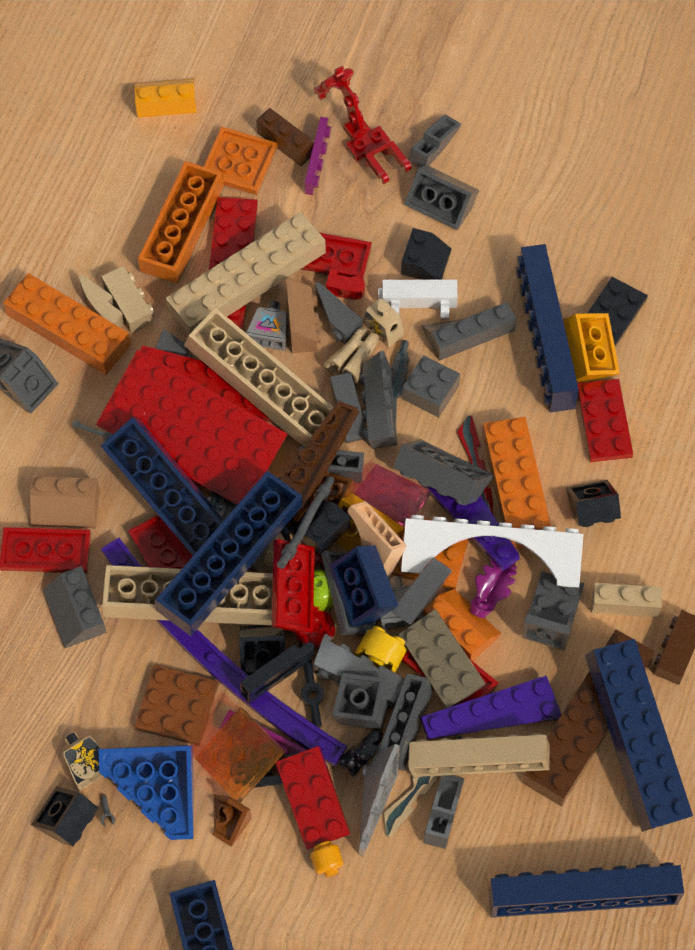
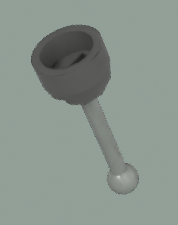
[72,420,113,442]

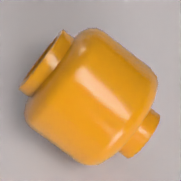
[310,841,344,878]

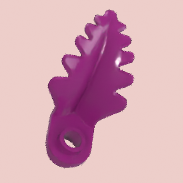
[470,560,517,618]

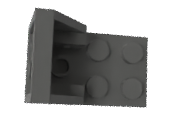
[0,338,59,413]
[522,571,584,650]

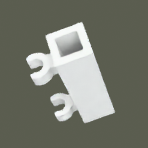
[378,280,458,319]

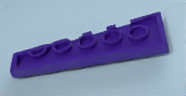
[422,485,520,571]
[420,675,561,740]

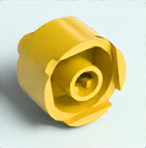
[354,626,406,673]

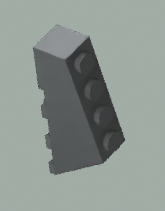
[422,302,516,361]
[360,351,397,449]
[313,634,405,710]

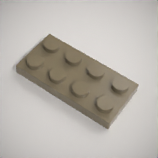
[399,609,486,708]

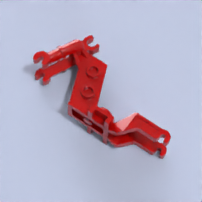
[314,66,412,184]

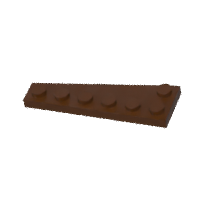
[280,401,360,522]

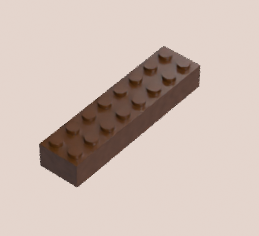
[522,629,655,807]

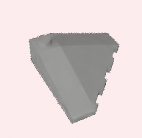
[359,744,400,856]

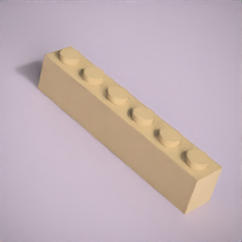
[408,733,550,777]

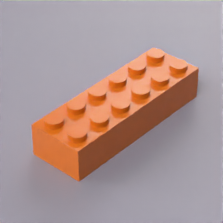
[138,161,224,284]
[3,273,131,375]
[482,417,551,549]

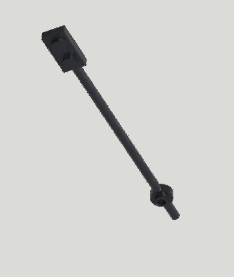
[277,477,324,728]

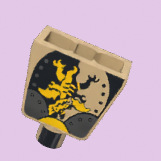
[363,298,404,348]
[63,732,103,792]

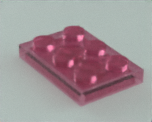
[354,464,430,526]

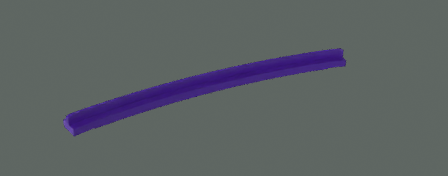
[101,537,347,767]

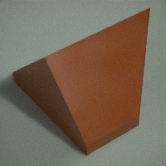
[325,472,354,506]
[212,794,251,847]

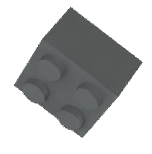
[402,355,460,418]

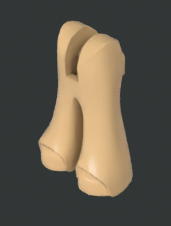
[323,326,380,385]

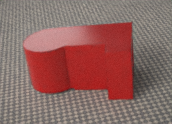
[326,268,365,300]

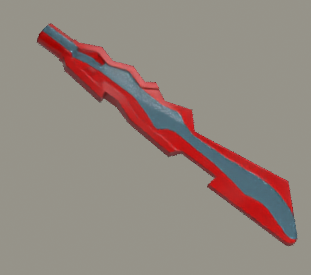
[457,415,495,517]

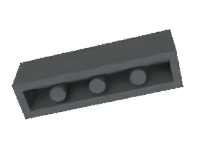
[378,673,433,771]

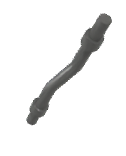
[277,476,335,569]

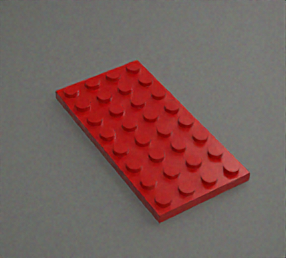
[96,349,288,505]

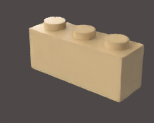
[101,266,154,333]
[592,583,662,618]

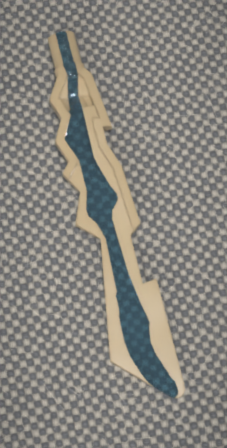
[384,735,462,837]

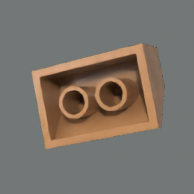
[286,278,321,353]
[30,476,100,529]

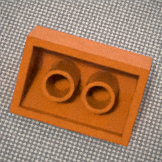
[423,589,502,661]

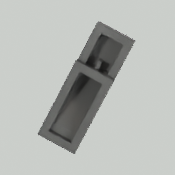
[409,114,461,167]
[330,372,365,443]
[392,558,452,625]
[423,775,464,849]

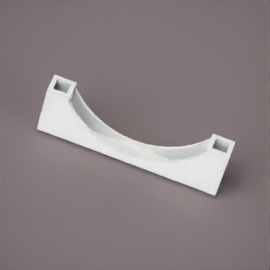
[401,515,583,588]

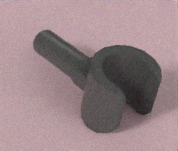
[101,796,116,827]

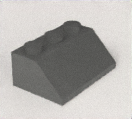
[404,165,479,230]
[43,566,107,648]

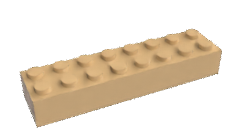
[166,212,326,336]
[184,307,334,447]
[102,565,273,625]

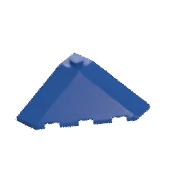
[99,745,194,840]

